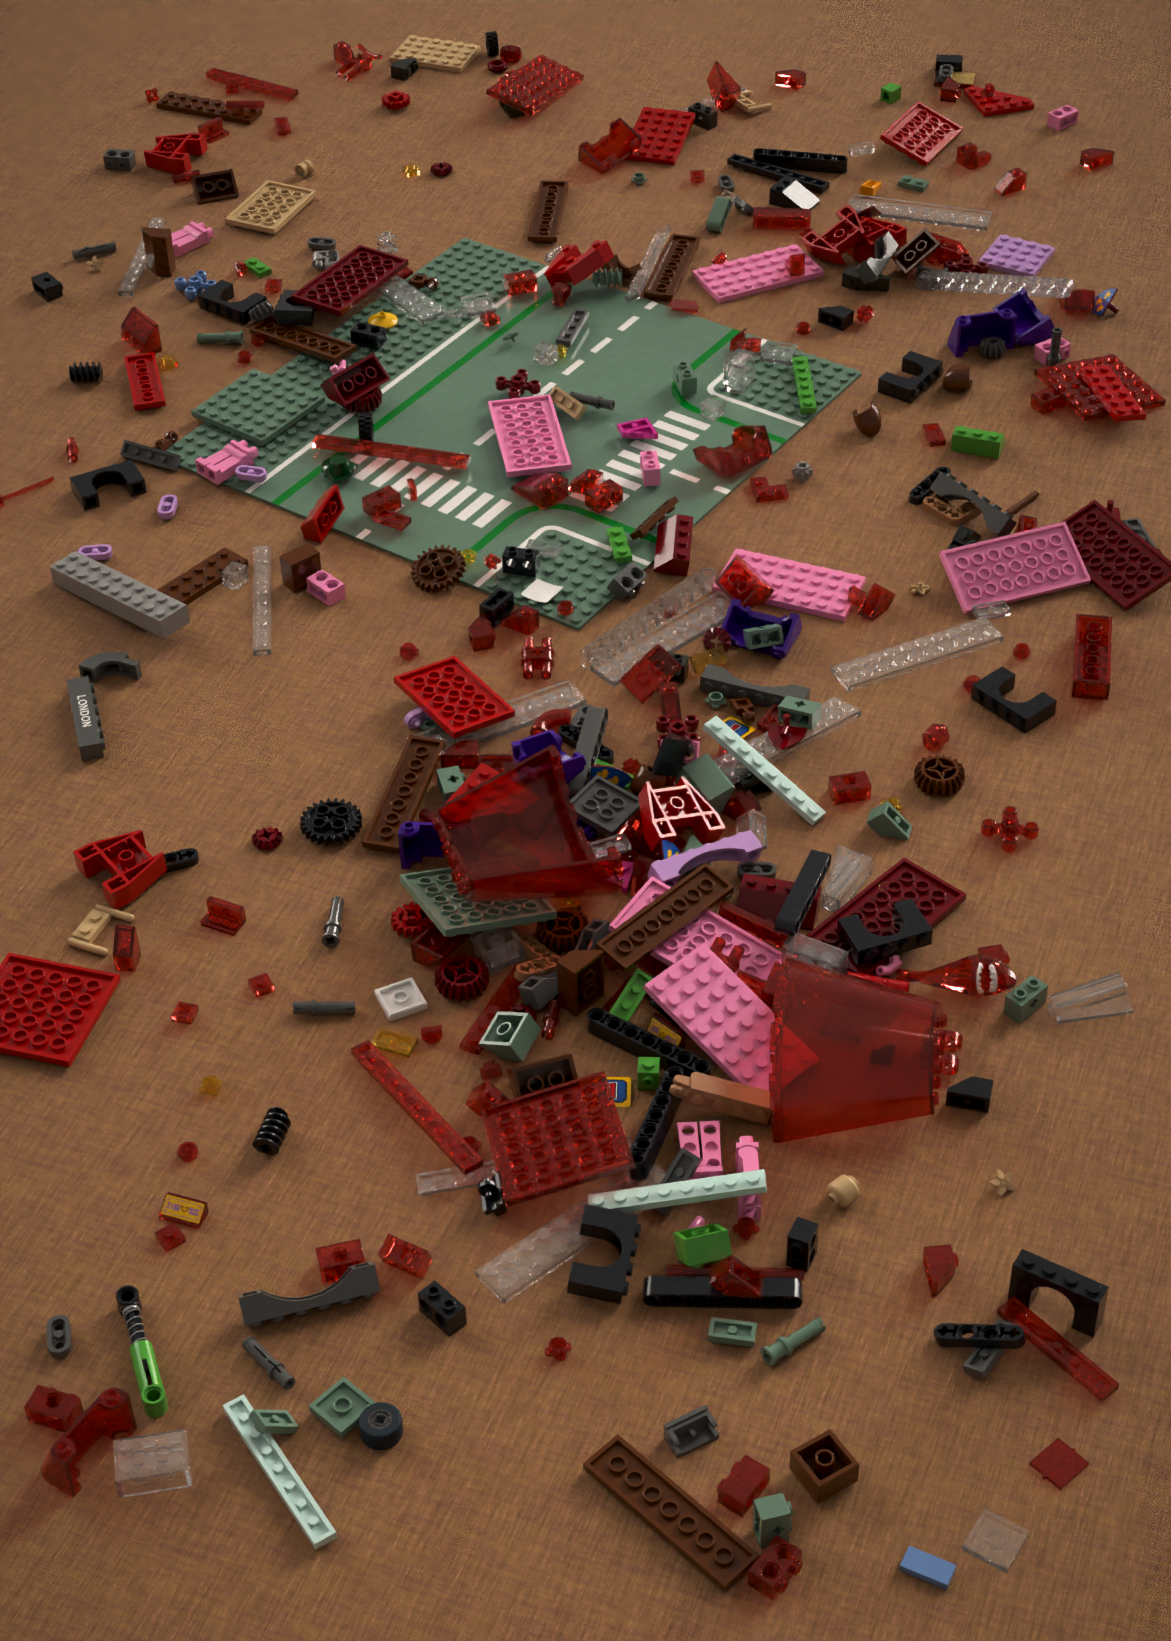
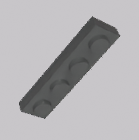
[556,309,589,347]
[120,440,182,472]

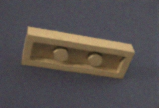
[549,385,587,421]

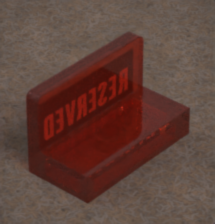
[198,117,230,143]
[200,896,246,936]

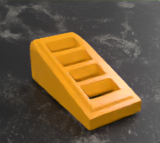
[860,180,882,198]

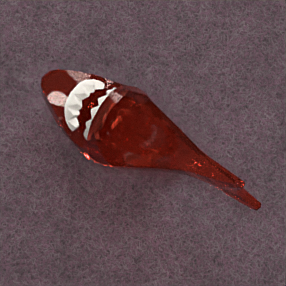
[896,954,1017,998]

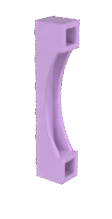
[648,830,763,887]

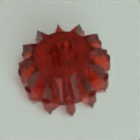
[500,45,522,64]

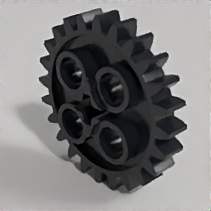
[300,798,362,846]

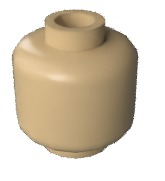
[827,1174,860,1208]

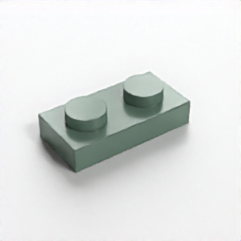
[898,175,929,192]
[708,1317,757,1347]
[248,1409,299,1434]

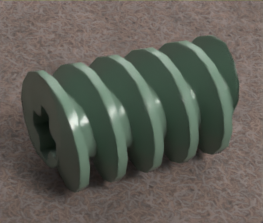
[592,268,622,287]

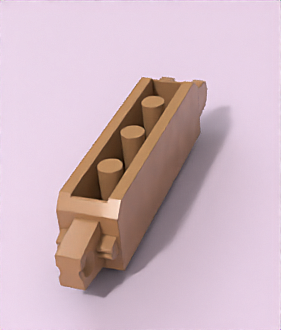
[668,1072,787,1125]

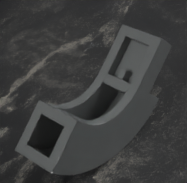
[79,652,142,683]

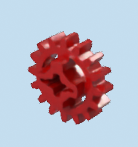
[381,91,411,110]
[391,902,433,939]

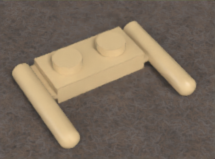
[726,90,772,113]
[67,904,135,956]

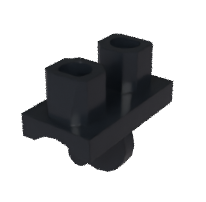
[478,1173,507,1216]

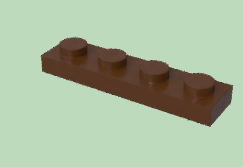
[629,496,679,540]

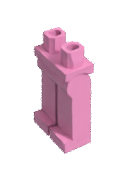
[171,221,214,258]
[195,439,259,485]
[677,1121,723,1180]
[735,1136,761,1221]

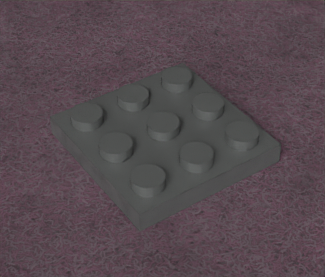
[564,775,640,838]

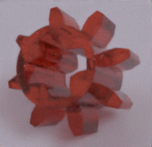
[856,304,874,323]

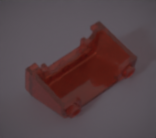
[693,425,772,478]
[40,1387,137,1498]

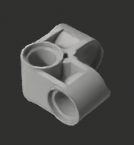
[312,250,340,270]

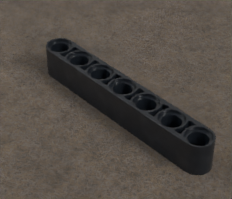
[753,148,848,174]
[774,850,832,937]
[587,1008,711,1077]
[626,1066,685,1181]
[643,1275,803,1309]

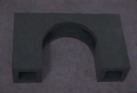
[198,280,267,325]
[273,290,318,326]
[878,351,943,403]
[69,460,147,511]
[971,666,1057,733]
[837,898,933,966]
[567,1204,641,1304]
[1008,1249,1109,1338]

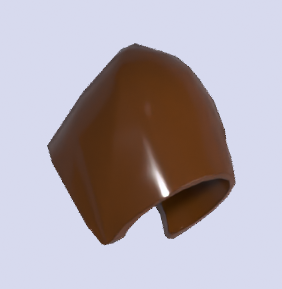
[942,363,973,392]
[852,401,882,436]
[629,764,667,797]

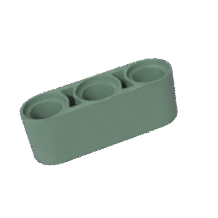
[706,196,732,233]

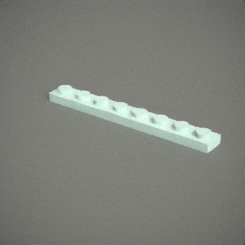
[702,716,826,826]
[588,1169,767,1212]
[222,1394,337,1550]

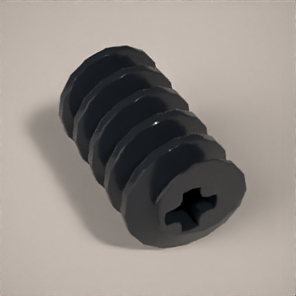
[69,361,103,382]
[252,1107,291,1155]

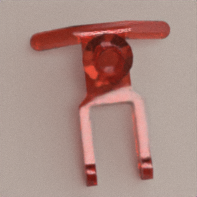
[336,43,383,81]

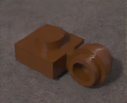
[409,274,439,290]
[153,431,178,451]
[731,697,755,725]

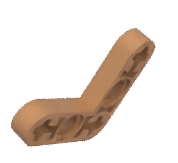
[923,496,982,526]
[514,934,560,982]

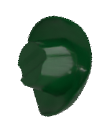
[321,455,358,481]

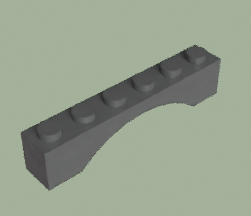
[855,231,899,284]
[930,472,1017,537]
[700,664,811,709]
[518,918,611,1010]
[237,1261,381,1327]

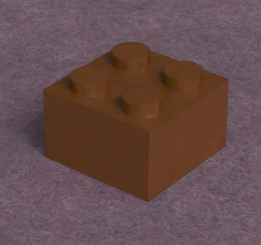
[279,543,321,593]
[789,1429,859,1503]

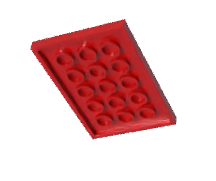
[880,101,963,167]
[622,107,696,166]
[394,656,515,739]

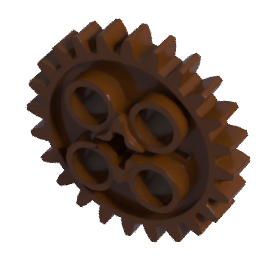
[411,544,466,593]

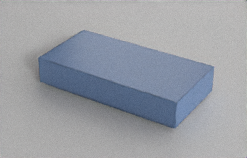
[899,1546,956,1590]

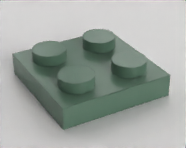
[309,1376,376,1438]

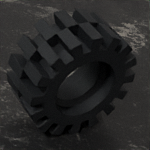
[485,31,499,56]
[358,413,374,443]

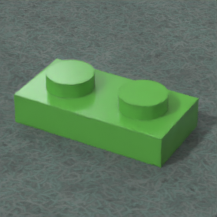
[243,257,272,278]

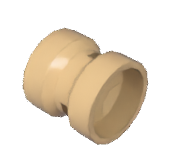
[295,159,314,178]

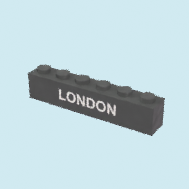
[67,676,106,761]

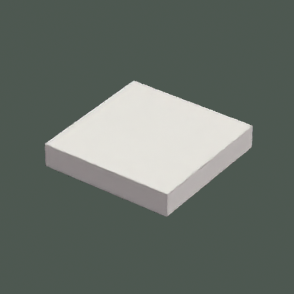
[374,977,428,1021]

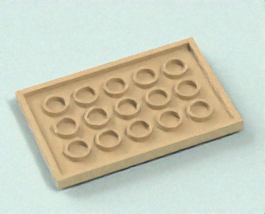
[390,35,481,73]
[225,180,317,234]

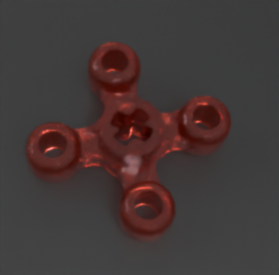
[980,806,1039,853]

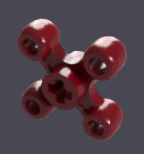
[943,253,988,283]
[495,369,541,399]
[656,715,701,749]

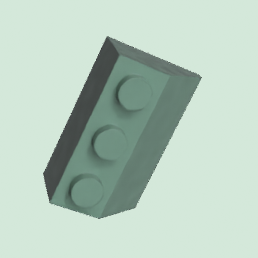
[675,754,735,816]

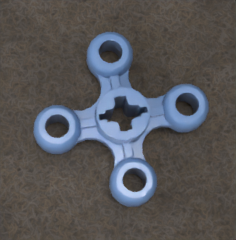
[174,270,216,300]

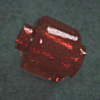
[922,723,950,751]

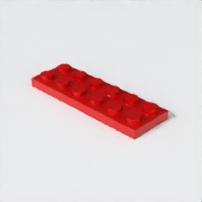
[124,352,166,410]
[1078,364,1146,422]

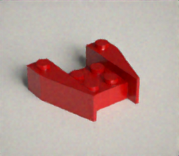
[144,133,208,176]
[801,204,870,265]
[846,216,907,263]
[544,240,614,289]
[638,777,725,852]
[73,830,167,910]

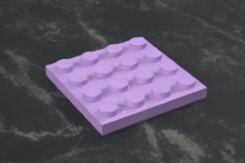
[978,234,1055,280]

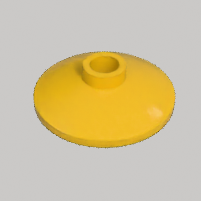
[368,311,398,329]

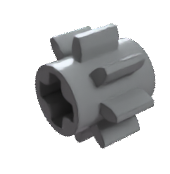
[792,462,813,482]

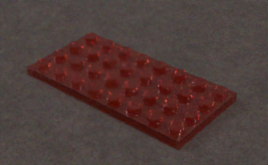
[486,55,584,116]

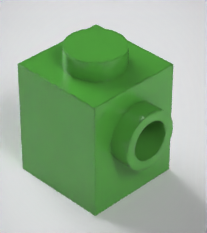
[880,83,902,104]
[637,1057,660,1090]

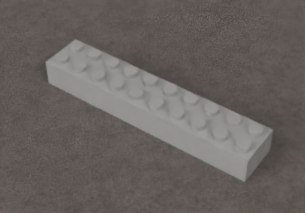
[49,551,190,639]

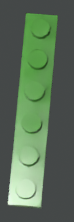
[792,356,817,414]

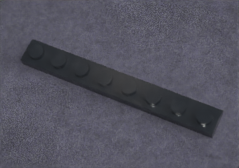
[727,153,830,193]

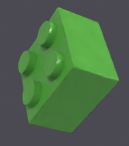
[673,1223,733,1269]

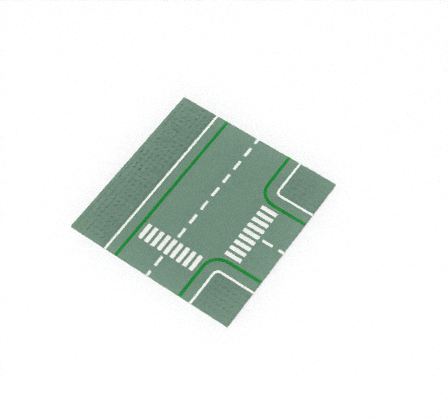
[165,238,861,630]

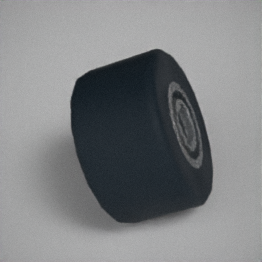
[359,1402,403,1450]

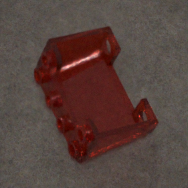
[578,117,642,174]

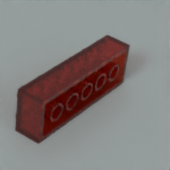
[1071,614,1112,700]

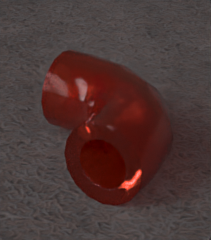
[530,708,572,736]

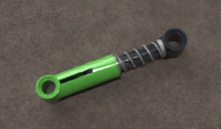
[116,1285,168,1418]

